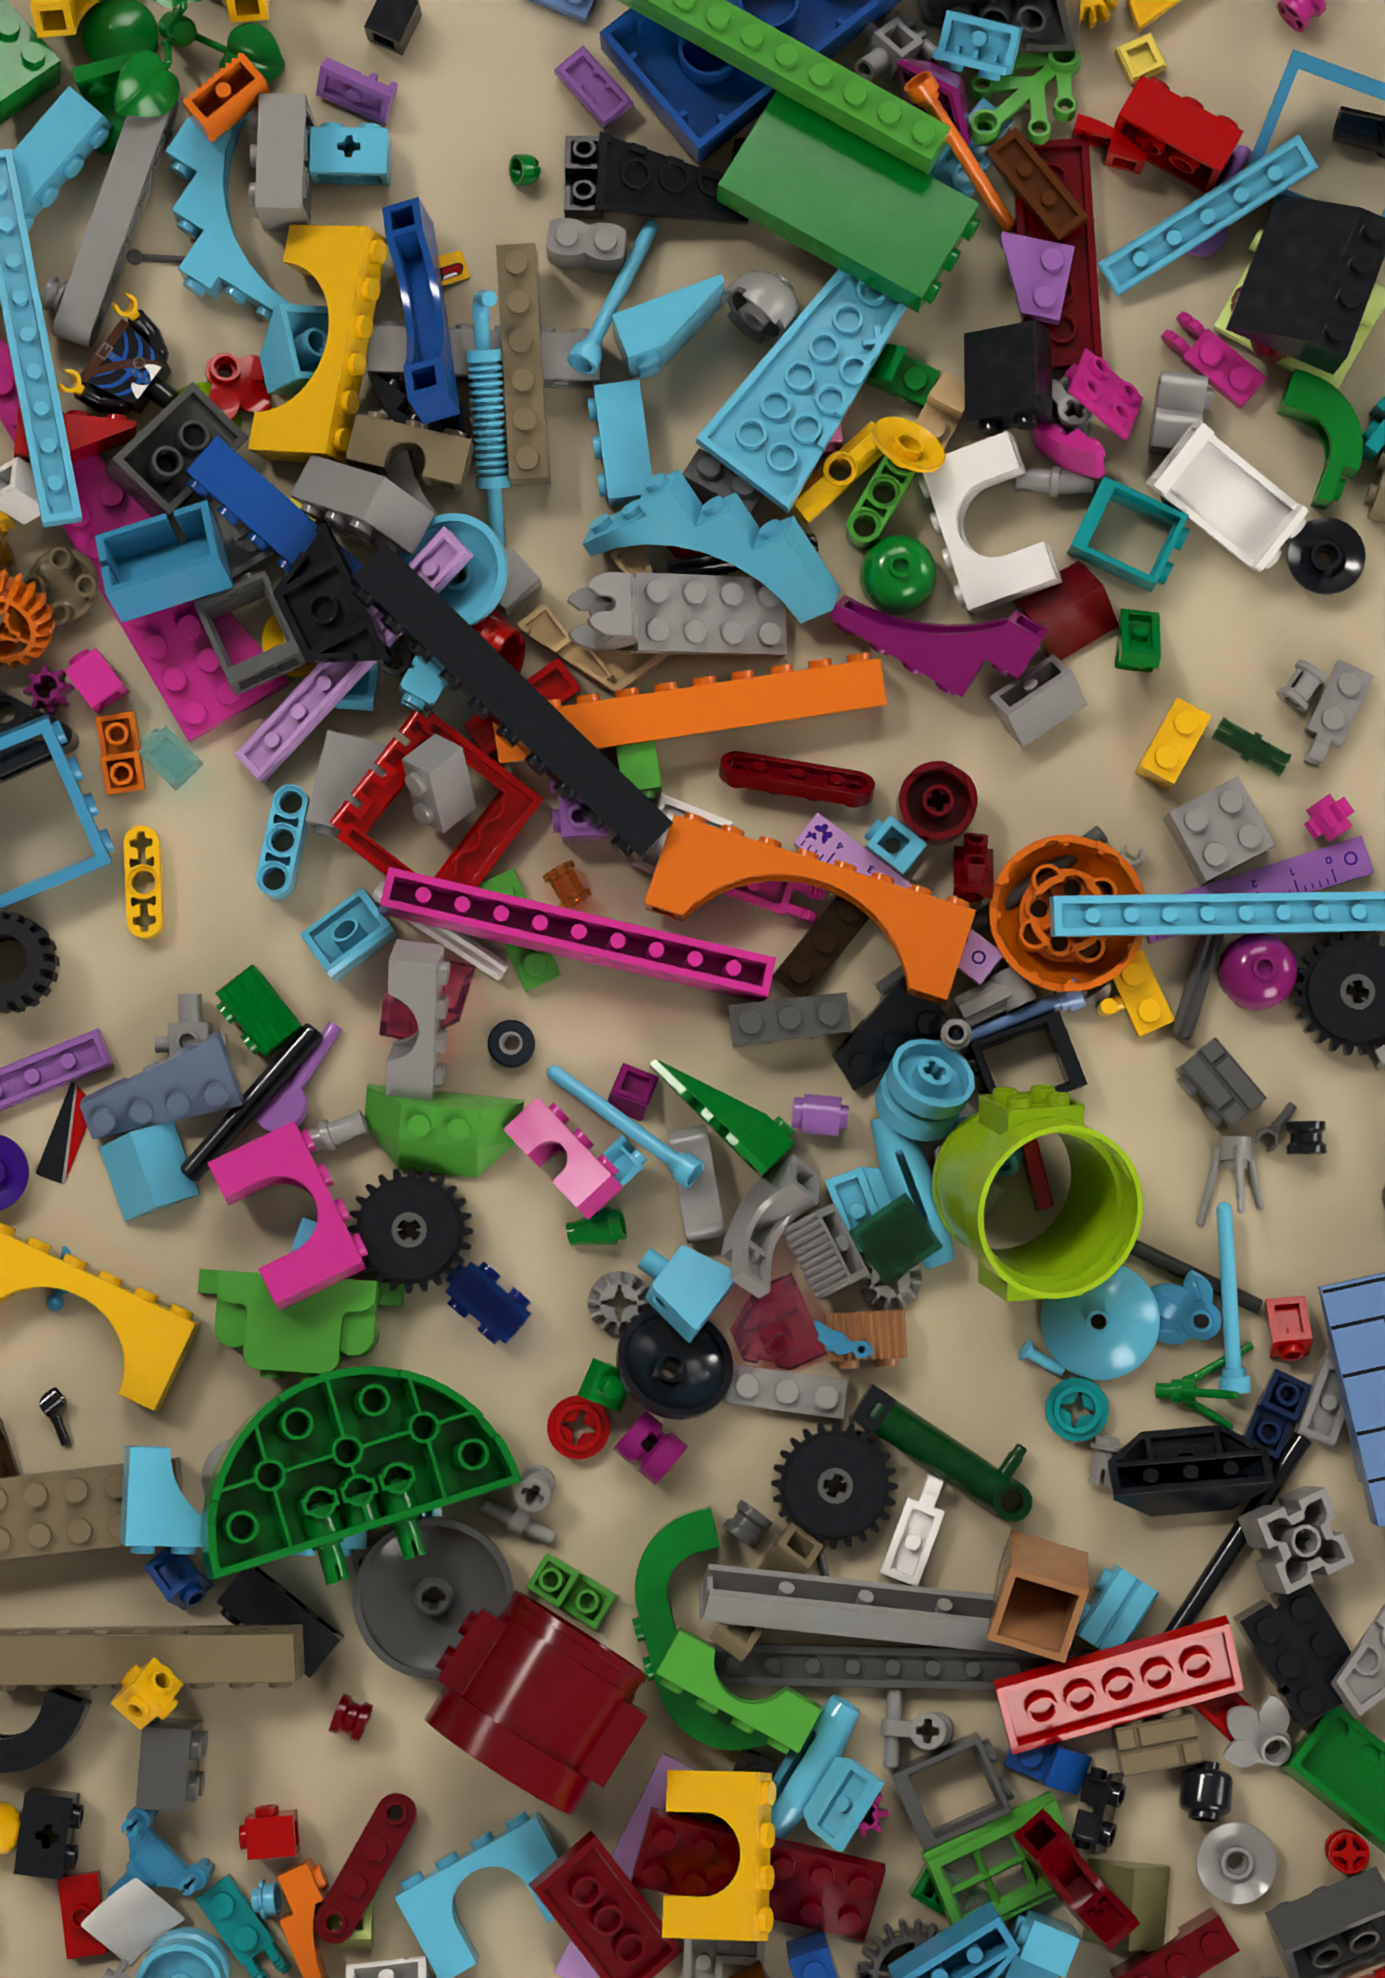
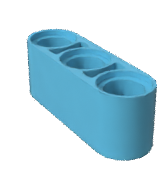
[256,784,310,900]

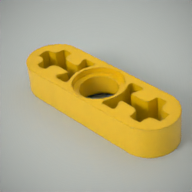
[123,825,165,940]

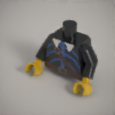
[57,291,179,415]

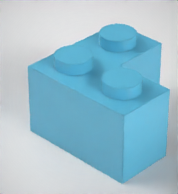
[999,1908,1080,1978]

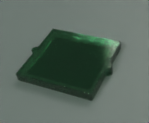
[848,1192,943,1285]

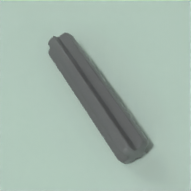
[1171,934,1223,1040]

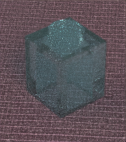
[138,725,204,790]

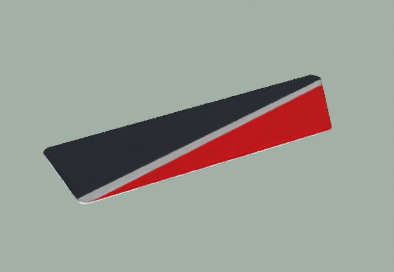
[36,1082,87,1184]

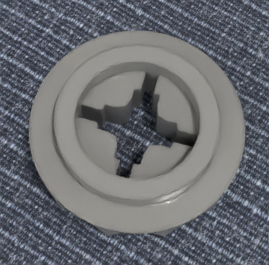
[858,1247,922,1310]
[588,1271,651,1335]

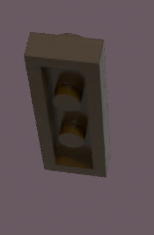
[772,896,870,997]

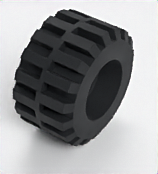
[0,911,60,1013]

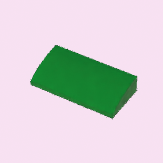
[1279,1706,1385,1853]

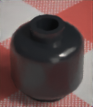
[1179,1761,1233,1822]

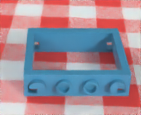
[1246,49,1385,217]
[0,714,115,909]

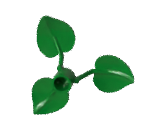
[114,0,285,118]

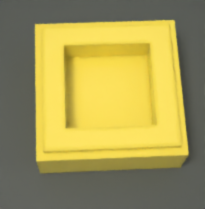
[1114,32,1167,86]

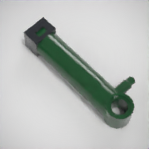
[850,1383,1032,1522]

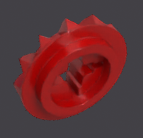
[547,1395,610,1459]

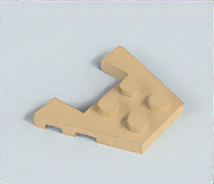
[517,545,672,694]

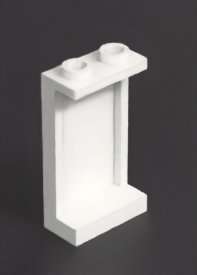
[1145,421,1309,572]

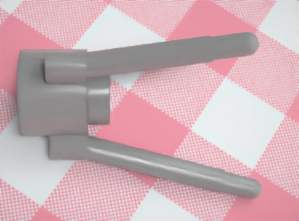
[1196,1136,1263,1227]

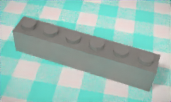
[367,320,603,390]

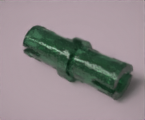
[1211,716,1292,776]

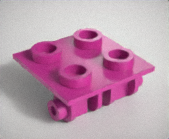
[1065,348,1143,441]

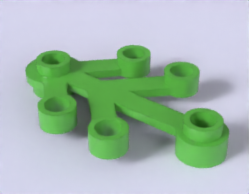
[969,49,1082,146]

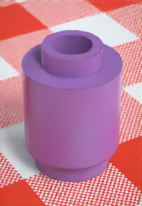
[792,1094,849,1136]

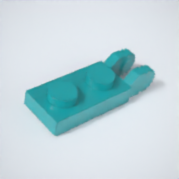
[195,1873,291,1978]

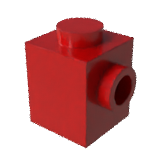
[239,1804,301,1860]

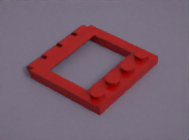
[329,709,544,887]

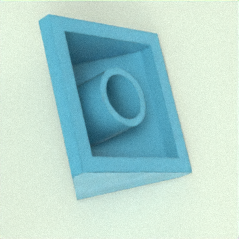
[300,887,399,983]
[99,1121,200,1222]

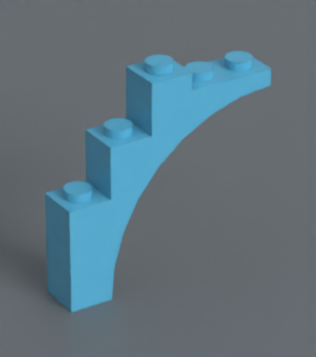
[165,111,291,323]
[582,469,841,623]

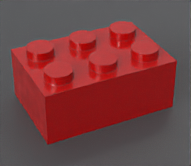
[1114,75,1244,194]

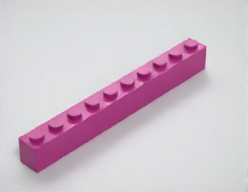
[379,867,776,1002]

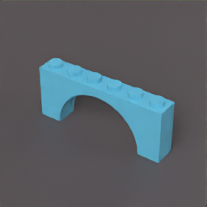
[120,1445,367,1556]

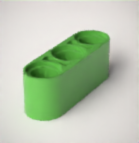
[846,456,918,550]

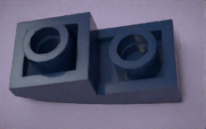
[1242,1369,1312,1461]

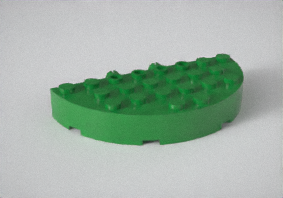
[201,1366,522,1585]

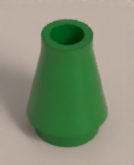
[566,1206,627,1246]

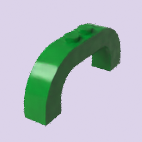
[632,1505,769,1750]

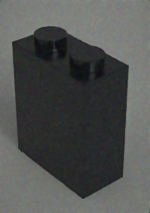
[964,320,1052,436]

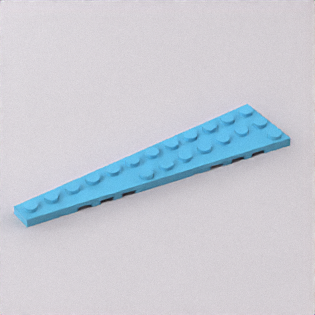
[696,98,1013,513]

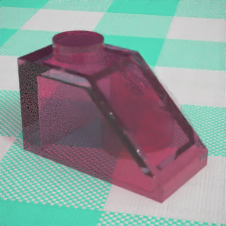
[730,1272,827,1370]

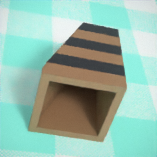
[987,1529,1089,1663]

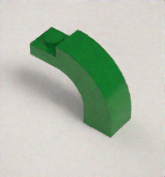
[1276,368,1363,510]

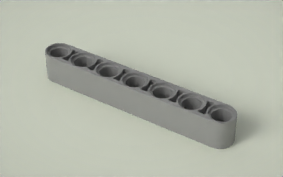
[53,99,179,348]

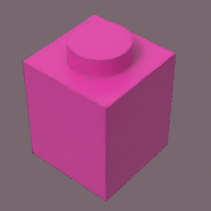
[64,648,129,714]

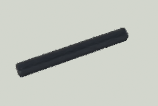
[180,1023,323,1182]

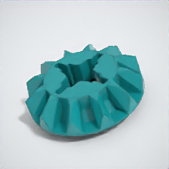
[1045,1378,1109,1441]

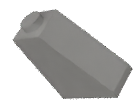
[305,730,388,838]

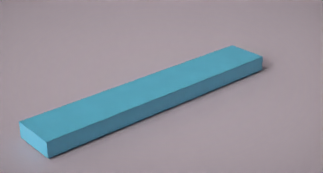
[1097,134,1319,297]

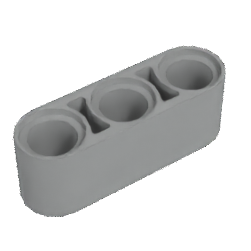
[667,1124,726,1244]

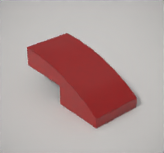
[1071,113,1147,175]

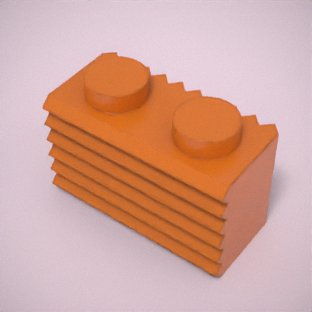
[183,53,270,143]

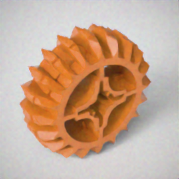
[0,568,55,670]

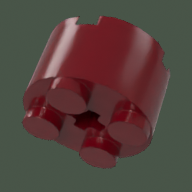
[896,761,978,845]

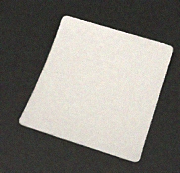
[81,1878,185,1965]

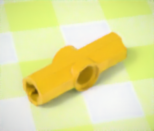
[791,421,885,525]

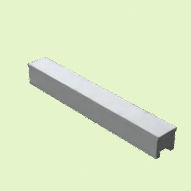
[699,1564,1017,1654]

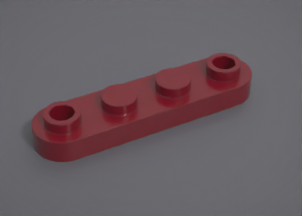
[719,751,875,808]
[315,1793,417,1944]

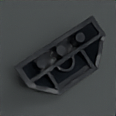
[1108,1425,1274,1517]

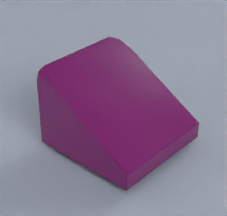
[607,1063,659,1121]

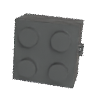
[136,1717,208,1812]

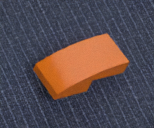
[95,710,146,795]

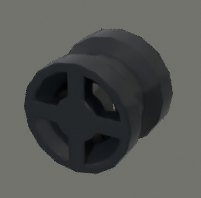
[1286,1121,1327,1154]

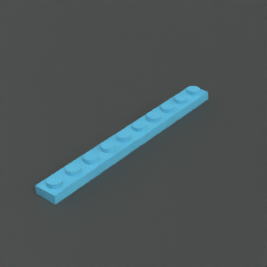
[0,148,82,527]
[1049,891,1385,937]

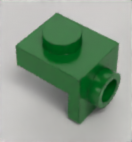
[577,1358,628,1412]

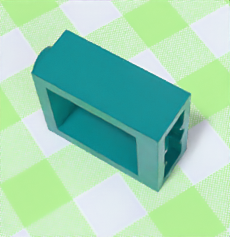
[1067,476,1190,592]

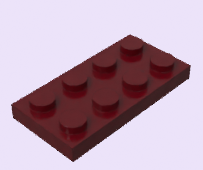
[528,1830,683,1978]

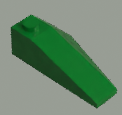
[650,1059,795,1177]

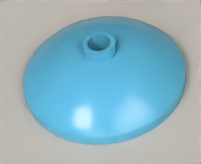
[398,513,508,627]
[1040,1265,1160,1380]

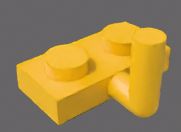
[1096,949,1175,1038]

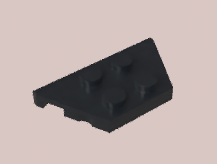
[273,523,393,663]

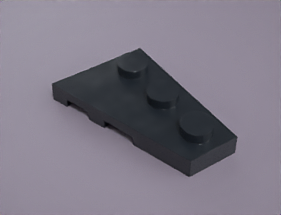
[832,973,949,1091]

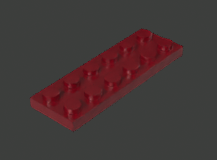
[1013,137,1103,370]
[631,1807,886,1941]

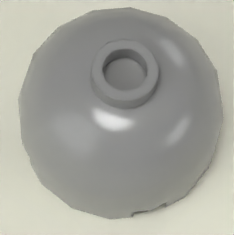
[720,270,799,348]

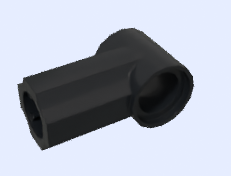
[1332,106,1385,159]

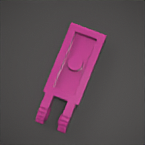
[1161,311,1267,409]
[722,882,826,923]

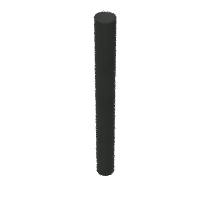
[1130,1240,1263,1314]

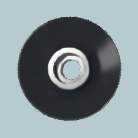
[1287,517,1366,595]

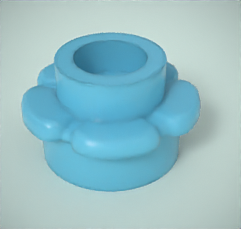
[251,1879,282,1920]

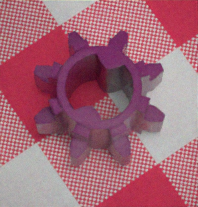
[23,664,75,715]

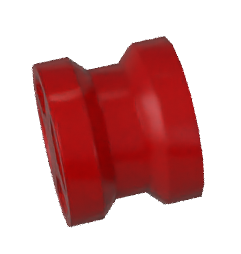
[1324,1829,1370,1875]

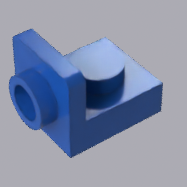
[143,1547,214,1610]

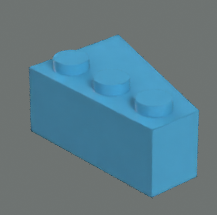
[888,1901,1020,1978]

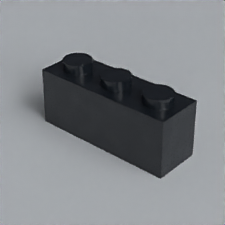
[217,1566,344,1678]

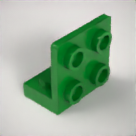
[71,48,172,155]

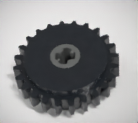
[1291,931,1385,1056]
[347,1167,474,1293]
[771,1421,898,1549]

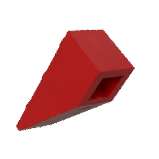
[14,408,137,464]

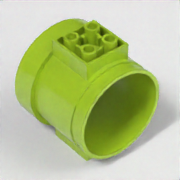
[932,1084,1143,1302]

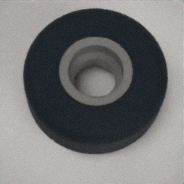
[488,1020,535,1068]

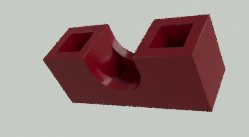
[1110,1907,1240,1978]

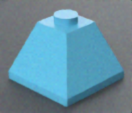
[260,304,329,395]

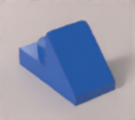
[1003,1743,1092,1795]

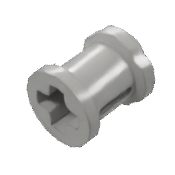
[1276,660,1327,712]

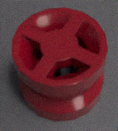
[329,1693,373,1743]

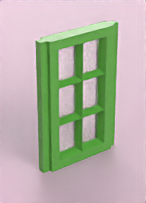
[921,1791,1074,1926]

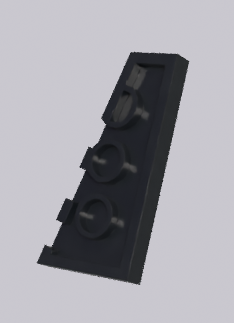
[594,131,749,225]

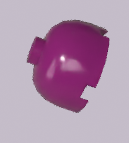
[1217,934,1298,1011]

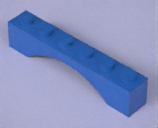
[382,197,460,424]

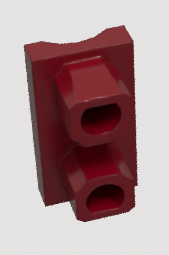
[953,833,994,903]

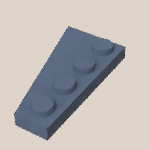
[80,1030,244,1139]

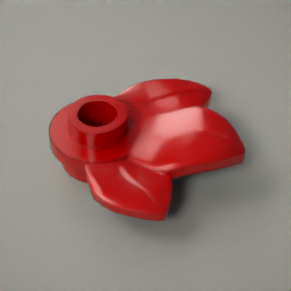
[205,353,271,420]

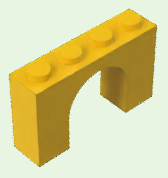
[662,1770,776,1941]

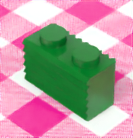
[215,964,303,1057]

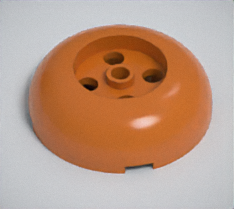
[989,834,1145,992]

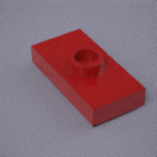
[58,1870,109,1959]

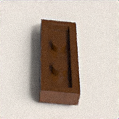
[984,127,1089,243]

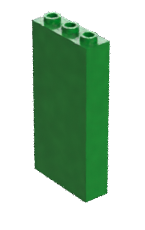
[716,91,981,313]

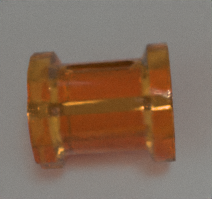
[542,860,592,909]

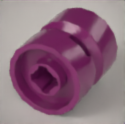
[613,1410,688,1485]

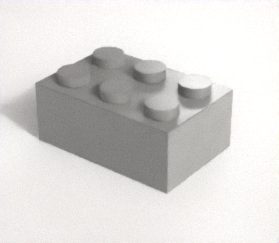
[248,93,314,232]
[290,454,435,555]

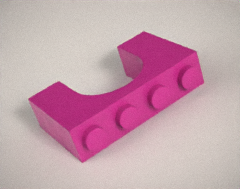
[207,1121,368,1311]

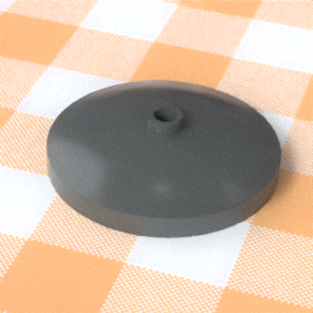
[353,1516,514,1679]

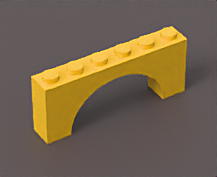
[248,225,387,465]
[0,1221,201,1411]

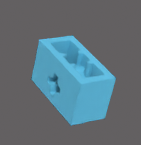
[309,122,391,186]

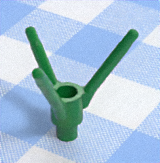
[1155,1342,1253,1430]

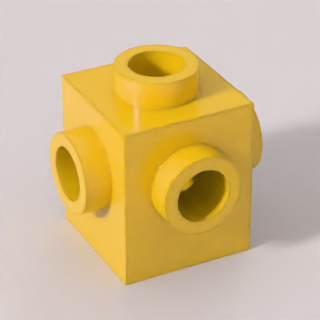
[110,1657,184,1730]

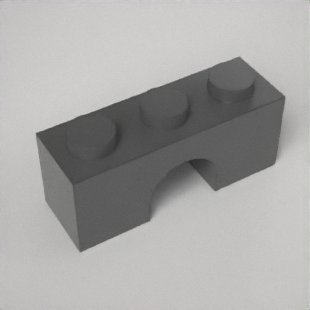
[728,992,851,1048]

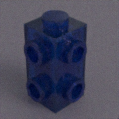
[445,1261,533,1344]

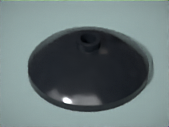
[616,1308,733,1420]

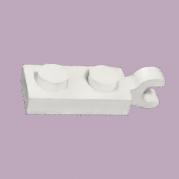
[879,1474,945,1586]

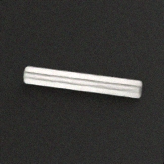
[372,881,509,980]

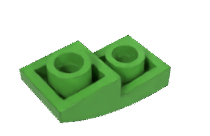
[526,1552,619,1630]

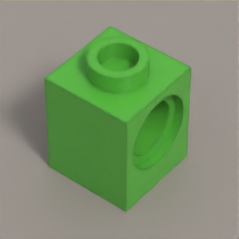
[616,740,662,800]

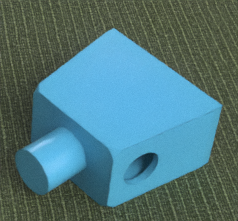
[637,1245,735,1343]

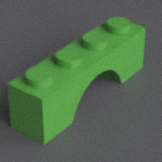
[656,1627,822,1754]

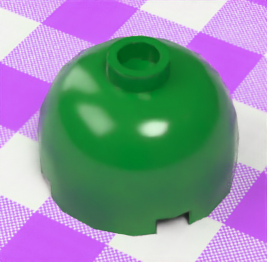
[860,535,936,614]

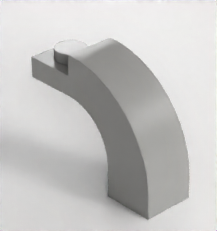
[721,1154,820,1299]

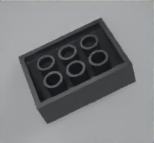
[1226,194,1385,375]

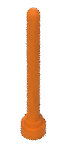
[904,71,1015,232]

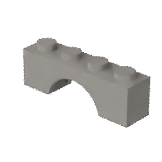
[385,939,450,1101]

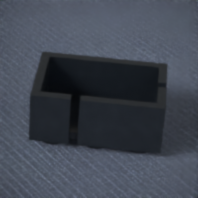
[1232,1584,1351,1727]

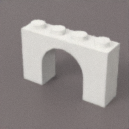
[918,431,1063,615]

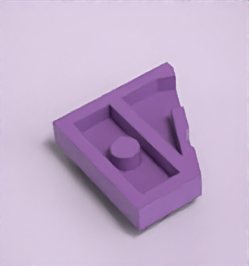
[999,231,1075,325]

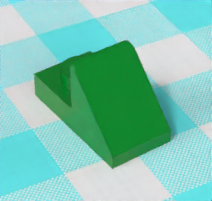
[864,344,941,409]
[1115,608,1161,672]

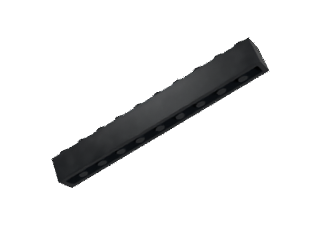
[350,543,673,860]

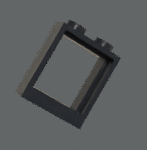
[964,1010,1087,1095]

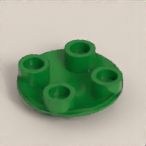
[82,0,158,62]

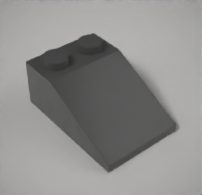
[105,382,249,518]

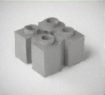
[1237,1486,1355,1595]

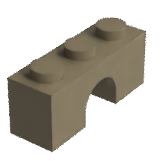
[345,411,474,494]

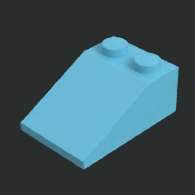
[611,274,724,379]

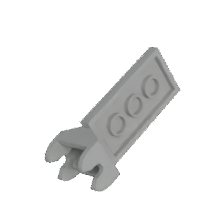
[567,572,787,658]

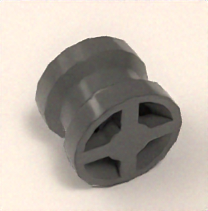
[723,1499,773,1549]

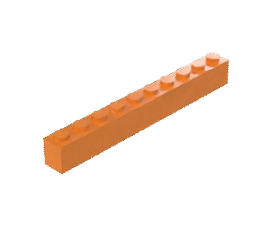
[492,652,887,764]

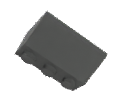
[1265,1867,1385,1978]

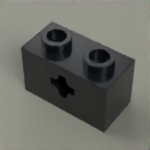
[13,1787,84,1880]

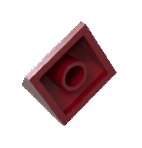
[1013,560,1119,660]

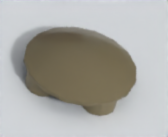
[23,546,100,625]

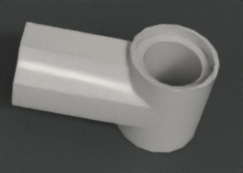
[952,967,1038,1027]

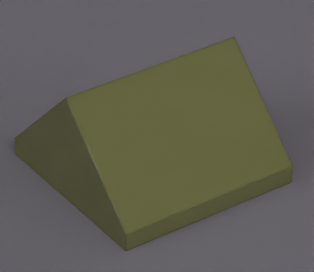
[1083,1858,1170,1952]

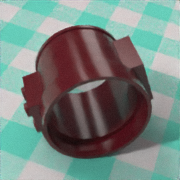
[424,1590,648,1815]

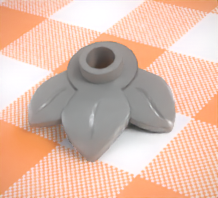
[1223,1694,1292,1768]

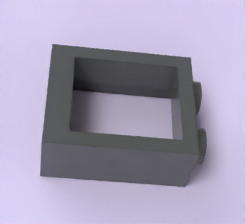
[193,571,307,696]
[889,1732,1015,1851]

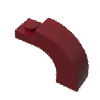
[1012,1808,1140,1951]

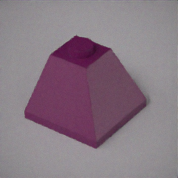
[896,58,970,146]

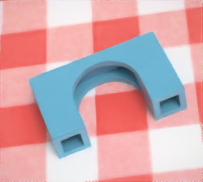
[394,1811,562,1978]

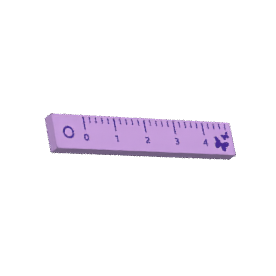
[794,812,1002,986]

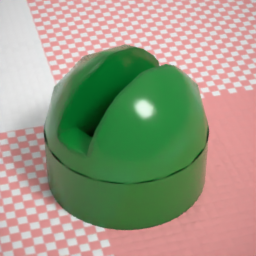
[509,154,541,186]

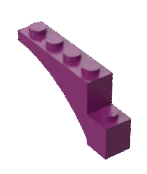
[828,595,1049,697]

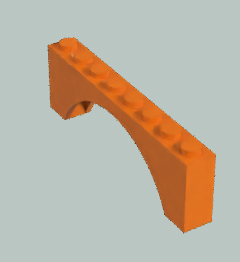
[644,813,976,1006]

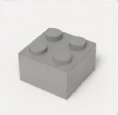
[1163,776,1276,886]

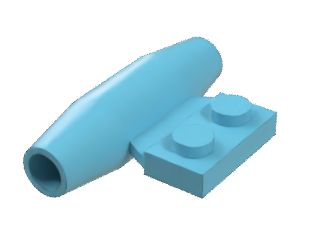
[825,1117,955,1269]
[771,1694,885,1852]

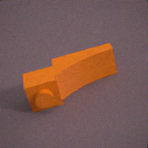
[277,1857,329,1978]

